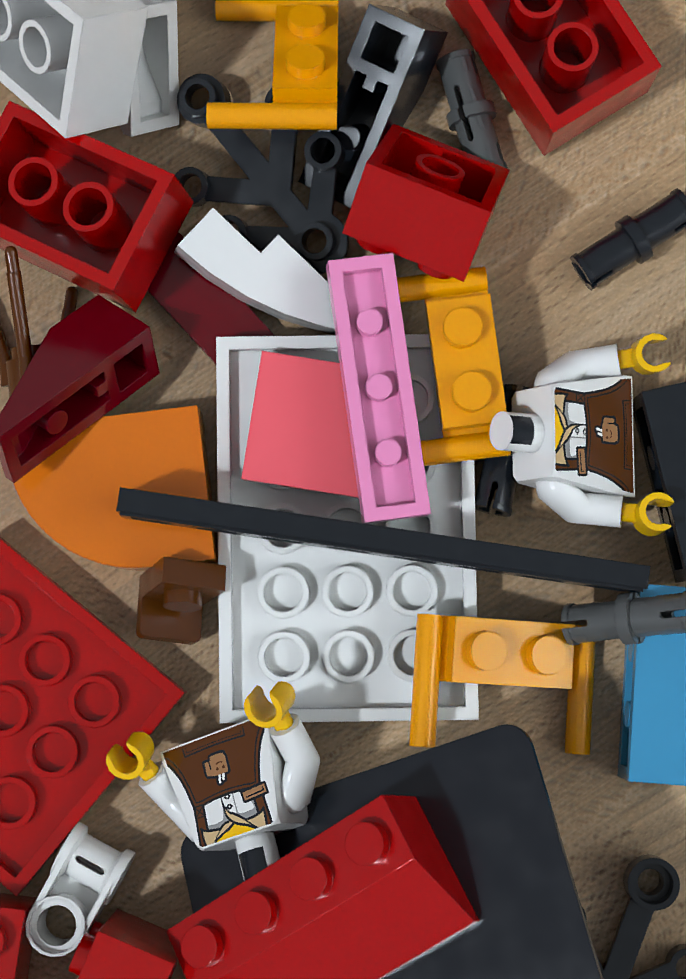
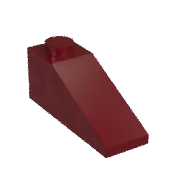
[0,294,160,483]

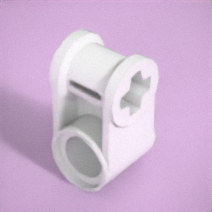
[26,822,136,957]

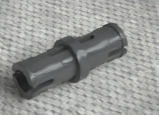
[436,49,508,168]
[561,591,686,646]

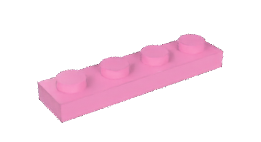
[326,253,431,524]

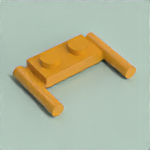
[206,0,339,130]
[397,266,511,466]
[409,614,596,755]

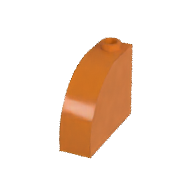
[14,405,218,571]

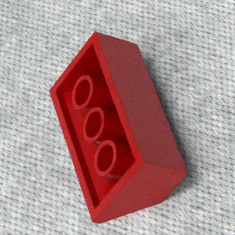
[166,794,479,979]

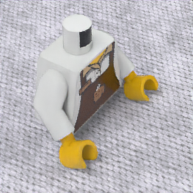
[489,333,674,536]
[106,681,320,881]

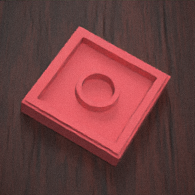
[241,351,359,499]

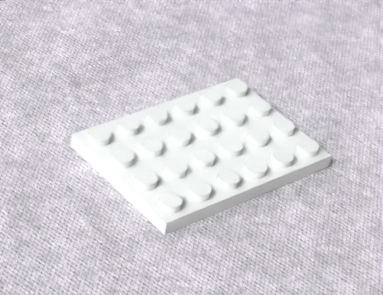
[216,334,479,723]

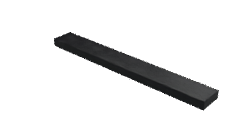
[116,487,651,592]

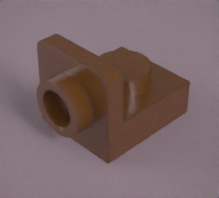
[136,557,226,645]

